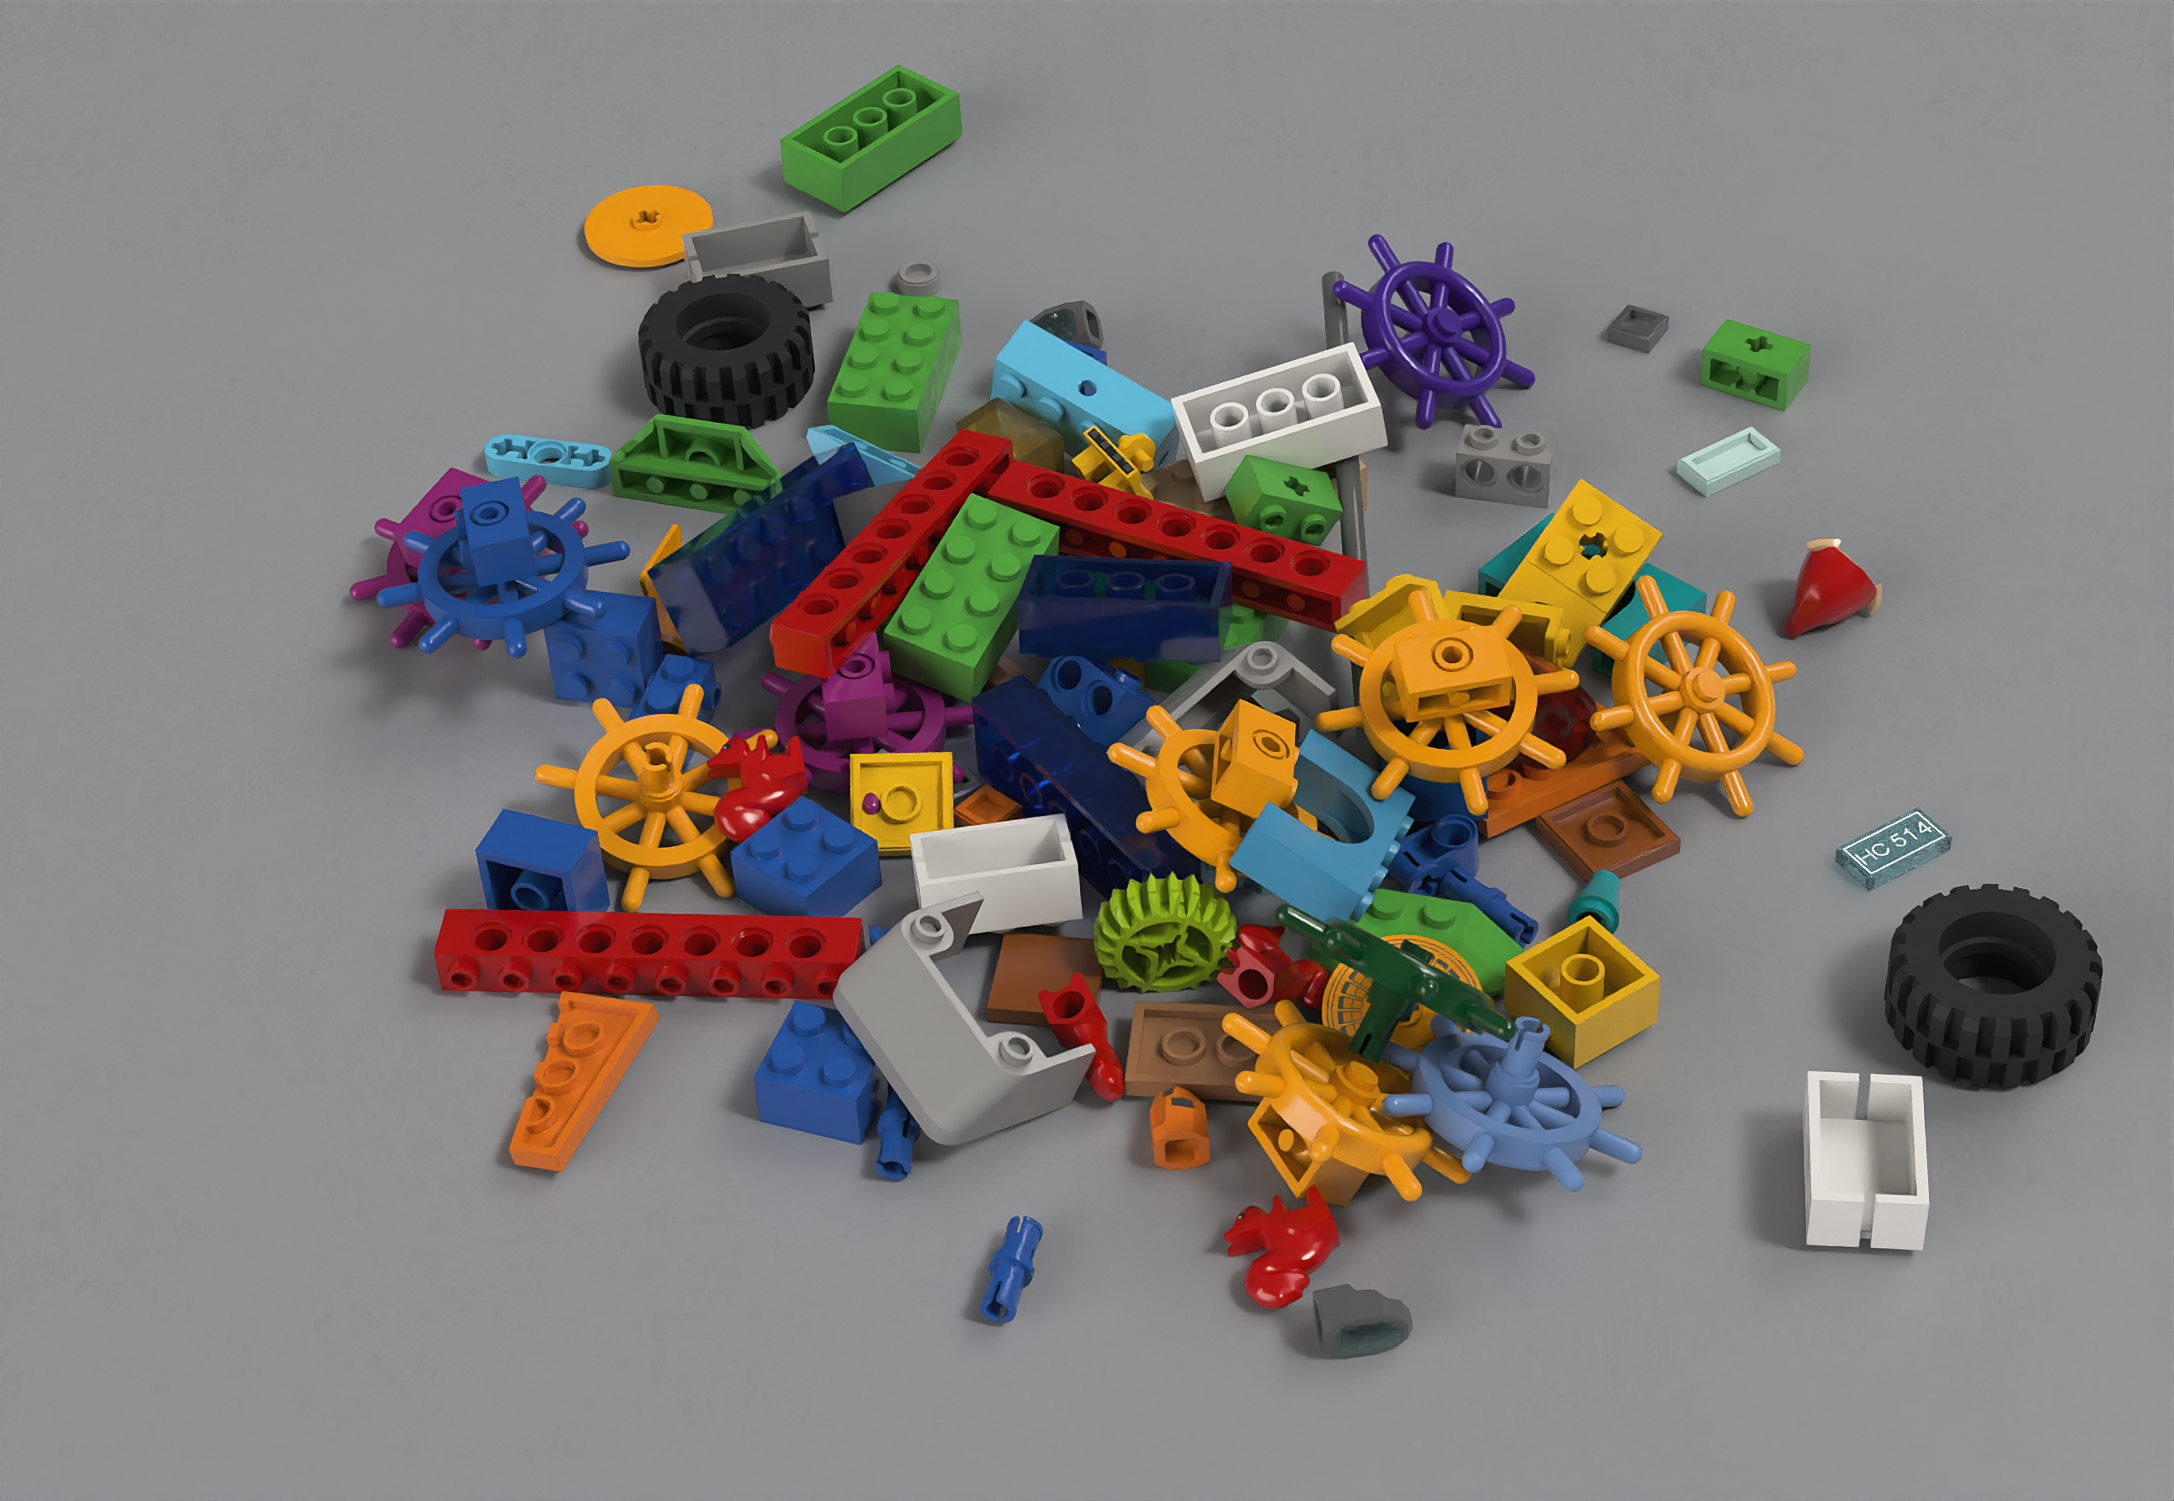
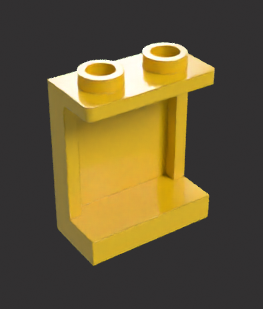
[1334,574,1450,702]
[1443,590,1572,715]

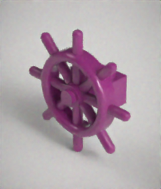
[350,467,589,650]
[732,631,990,815]

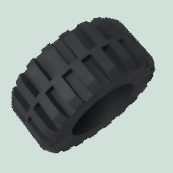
[638,274,815,429]
[1884,884,2103,1089]

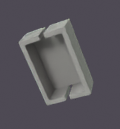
[681,210,833,309]

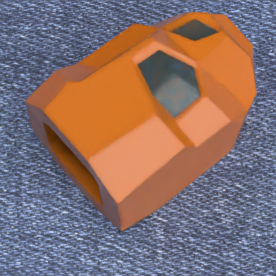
[1150,1086,1210,1170]

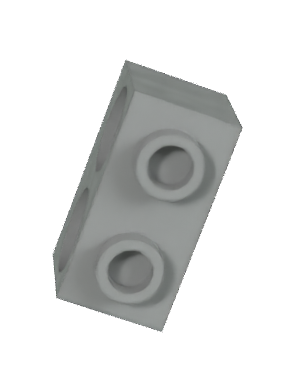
[1455,424,1558,509]

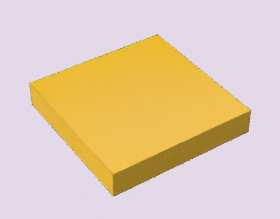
[850,752,954,856]

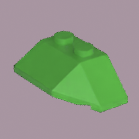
[609,414,792,524]
[1304,888,1524,997]

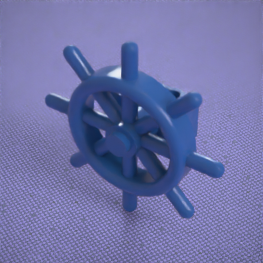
[377,477,630,659]

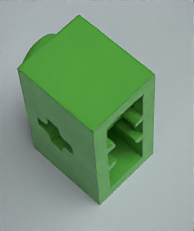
[1701,319,1811,411]
[1224,455,1344,546]

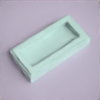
[1677,426,1781,497]

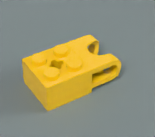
[1497,479,1663,670]

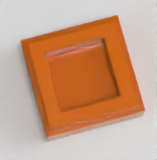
[953,784,1024,828]

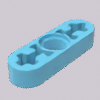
[484,434,612,489]

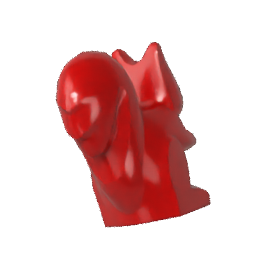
[706,735,808,842]
[1217,924,1331,1011]
[1037,972,1125,1102]
[1224,1185,1341,1309]

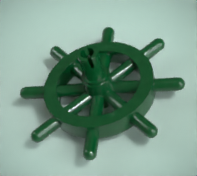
[1275,904,1517,1064]

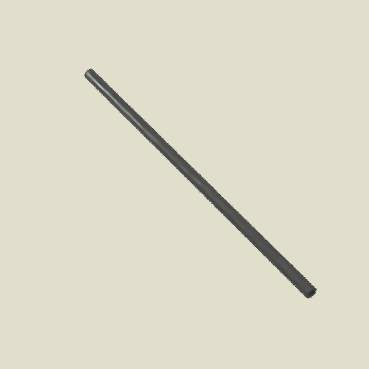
[1321,271,1382,773]

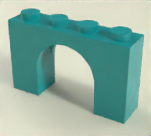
[1478,513,1707,680]

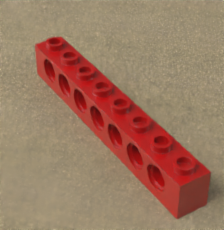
[769,429,1014,680]
[987,460,1366,634]
[434,909,866,1000]

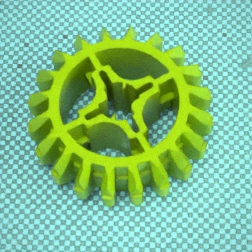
[1093,871,1238,995]

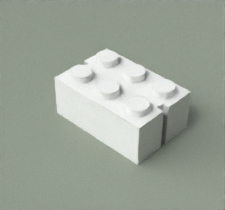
[909,813,1083,935]
[1803,1071,1929,1250]

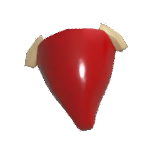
[1784,538,1882,638]

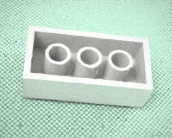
[1171,342,1388,502]

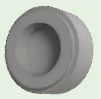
[897,260,942,297]

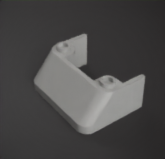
[1101,641,1344,863]
[833,891,1096,1146]

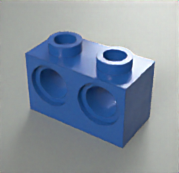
[1034,641,1155,747]

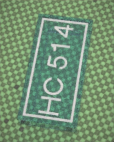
[1835,807,1952,892]

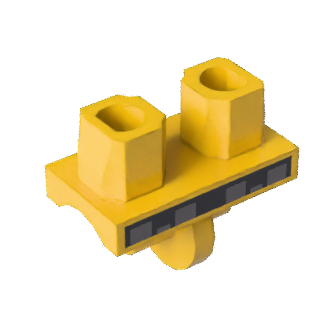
[1071,425,1156,500]

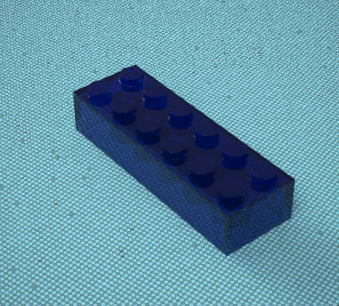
[647,442,875,659]
[971,674,1203,901]

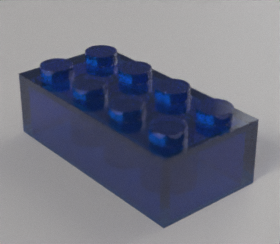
[1017,554,1233,665]

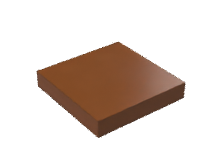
[1535,779,1681,884]
[986,932,1105,1026]

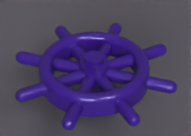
[1332,234,1536,430]

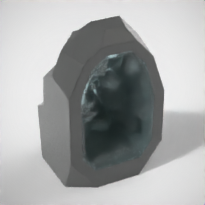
[1029,300,1104,349]
[1313,1284,1413,1359]

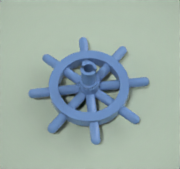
[1380,1014,1643,1192]

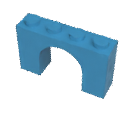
[1228,729,1416,922]

